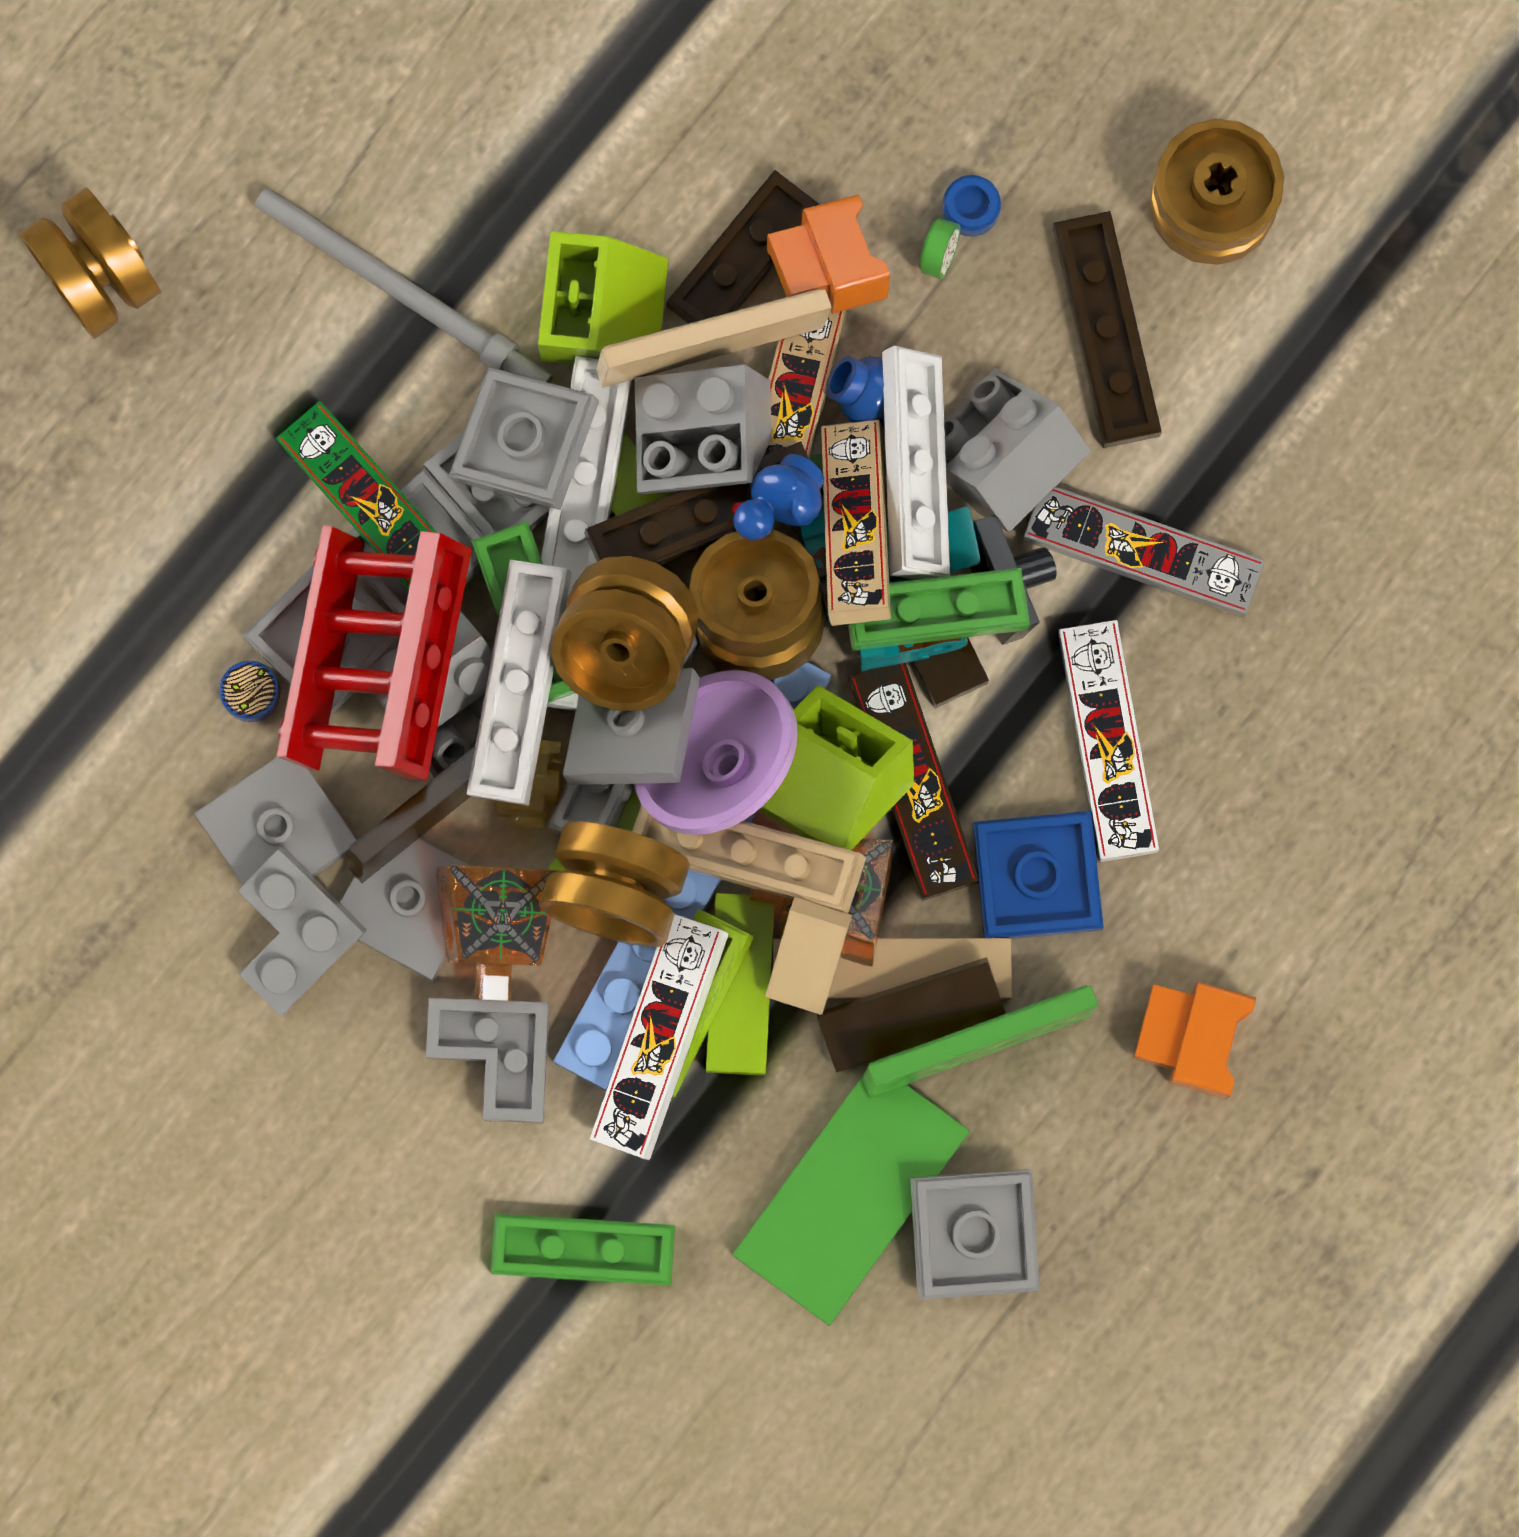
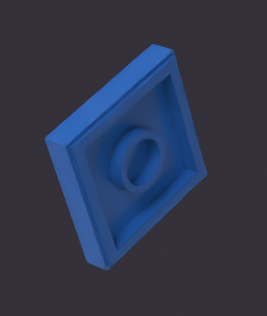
[973,811,1104,939]

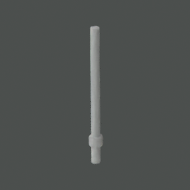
[255,187,554,383]

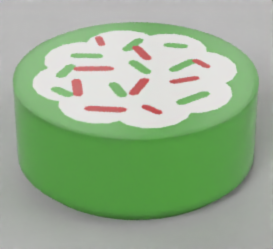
[919,218,960,279]

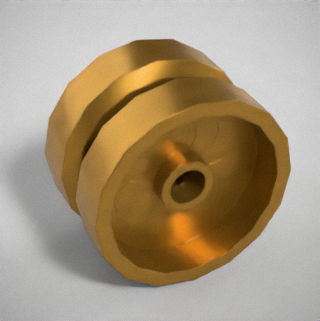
[1149,118,1285,265]
[18,187,161,339]
[689,530,825,680]
[551,556,699,711]
[539,821,690,947]

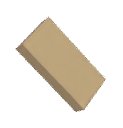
[765,897,852,1015]

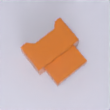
[767,194,890,314]
[1132,982,1256,1099]

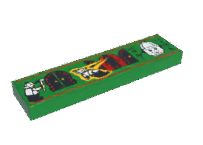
[276,401,436,590]

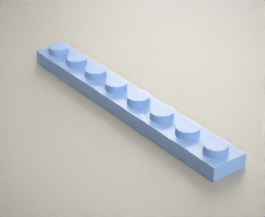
[553,662,831,1091]

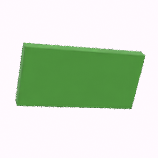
[732,1061,970,1327]

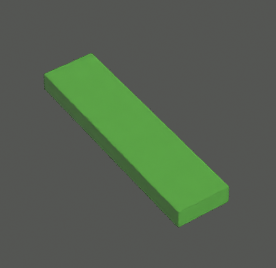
[862,985,1099,1098]

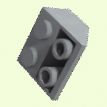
[635,364,772,495]
[944,368,1091,532]
[366,611,493,779]

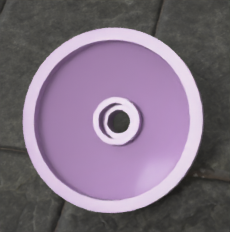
[634,670,798,835]

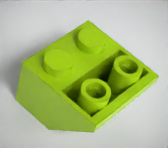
[538,231,669,365]
[758,685,914,850]

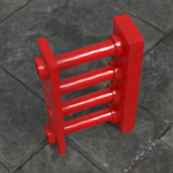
[276,525,472,781]

